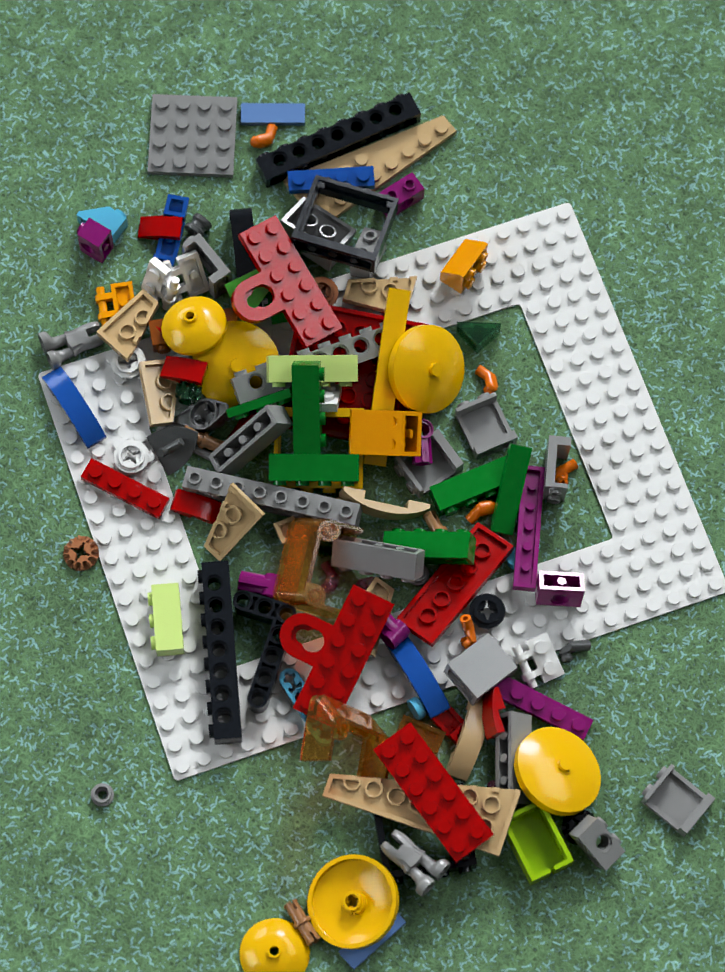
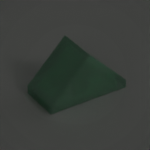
[456,322,501,354]

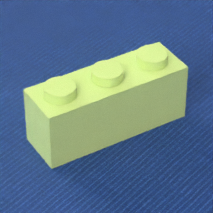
[147,583,184,657]

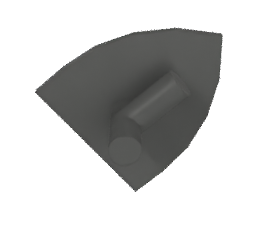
[146,426,199,476]

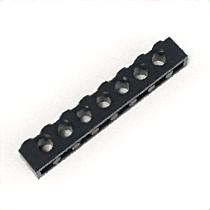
[255,92,421,188]
[197,560,242,745]

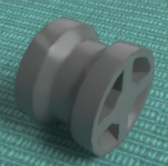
[185,213,212,237]

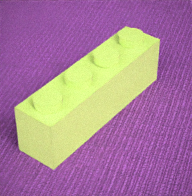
[266,355,358,387]

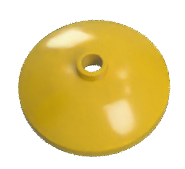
[161,296,227,356]
[239,918,310,972]

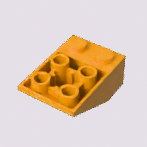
[349,409,422,457]

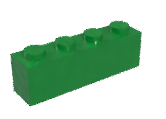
[292,361,326,454]
[269,454,359,486]
[429,456,506,517]
[383,528,476,565]

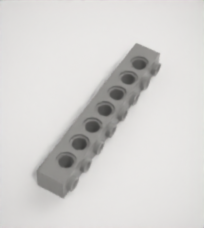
[230,322,383,404]
[182,466,363,532]

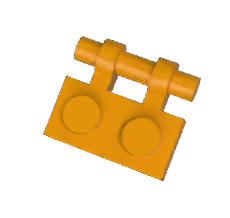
[95,281,134,327]

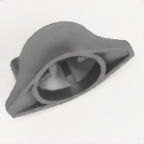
[177,398,231,431]

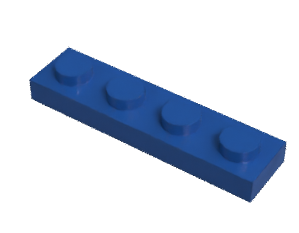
[288,166,375,194]

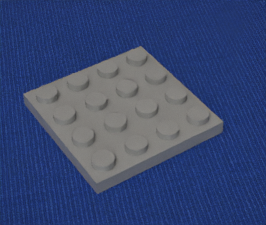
[147,94,238,178]

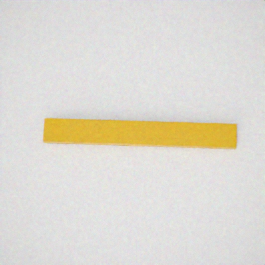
[363,288,411,467]

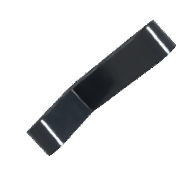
[229,208,262,307]
[233,590,297,714]

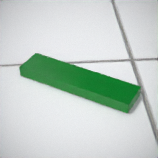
[490,443,532,535]

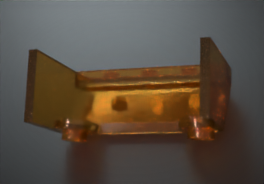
[273,518,364,620]
[300,695,389,779]

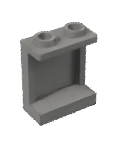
[182,233,232,299]
[454,392,518,461]
[393,429,464,498]
[543,435,572,504]
[443,633,518,706]
[641,764,716,837]

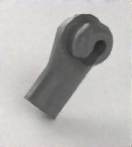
[559,639,591,663]

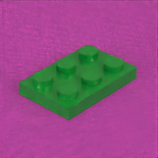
[226,387,292,420]

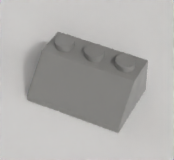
[280,196,357,271]

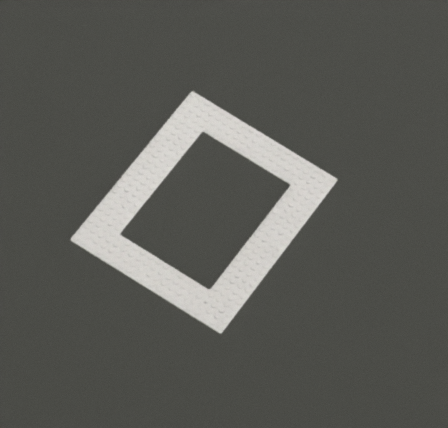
[38,203,725,781]

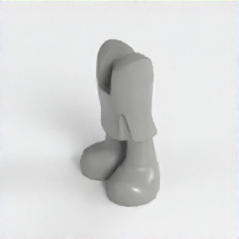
[38,321,104,370]
[380,829,451,897]

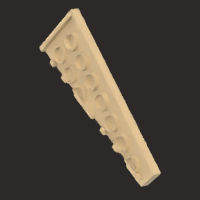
[283,115,456,218]
[322,774,521,857]

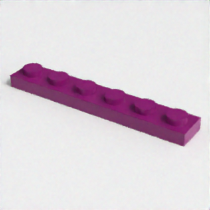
[512,466,545,592]
[488,677,593,740]

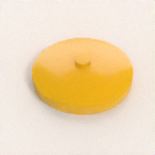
[192,321,279,408]
[388,325,465,414]
[514,727,601,816]
[307,854,399,950]

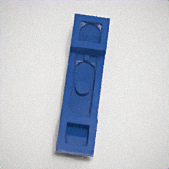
[153,194,189,267]
[42,367,107,449]
[384,637,451,719]

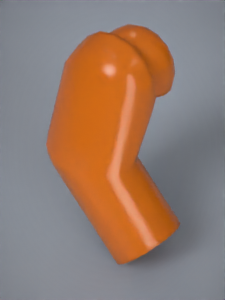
[250,124,278,149]
[474,365,498,394]
[555,459,578,484]
[465,500,496,524]
[460,614,477,649]

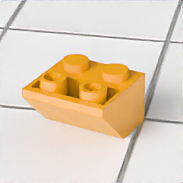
[440,239,488,294]

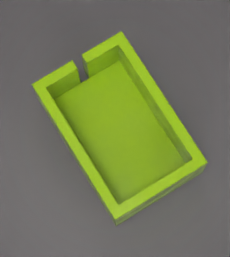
[506,803,574,886]

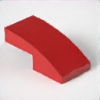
[138,216,183,240]
[160,356,208,386]
[170,489,222,524]
[482,687,505,740]
[431,706,464,745]

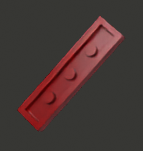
[80,458,170,519]

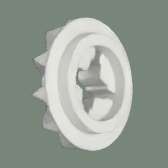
[111,347,146,379]
[114,439,150,475]

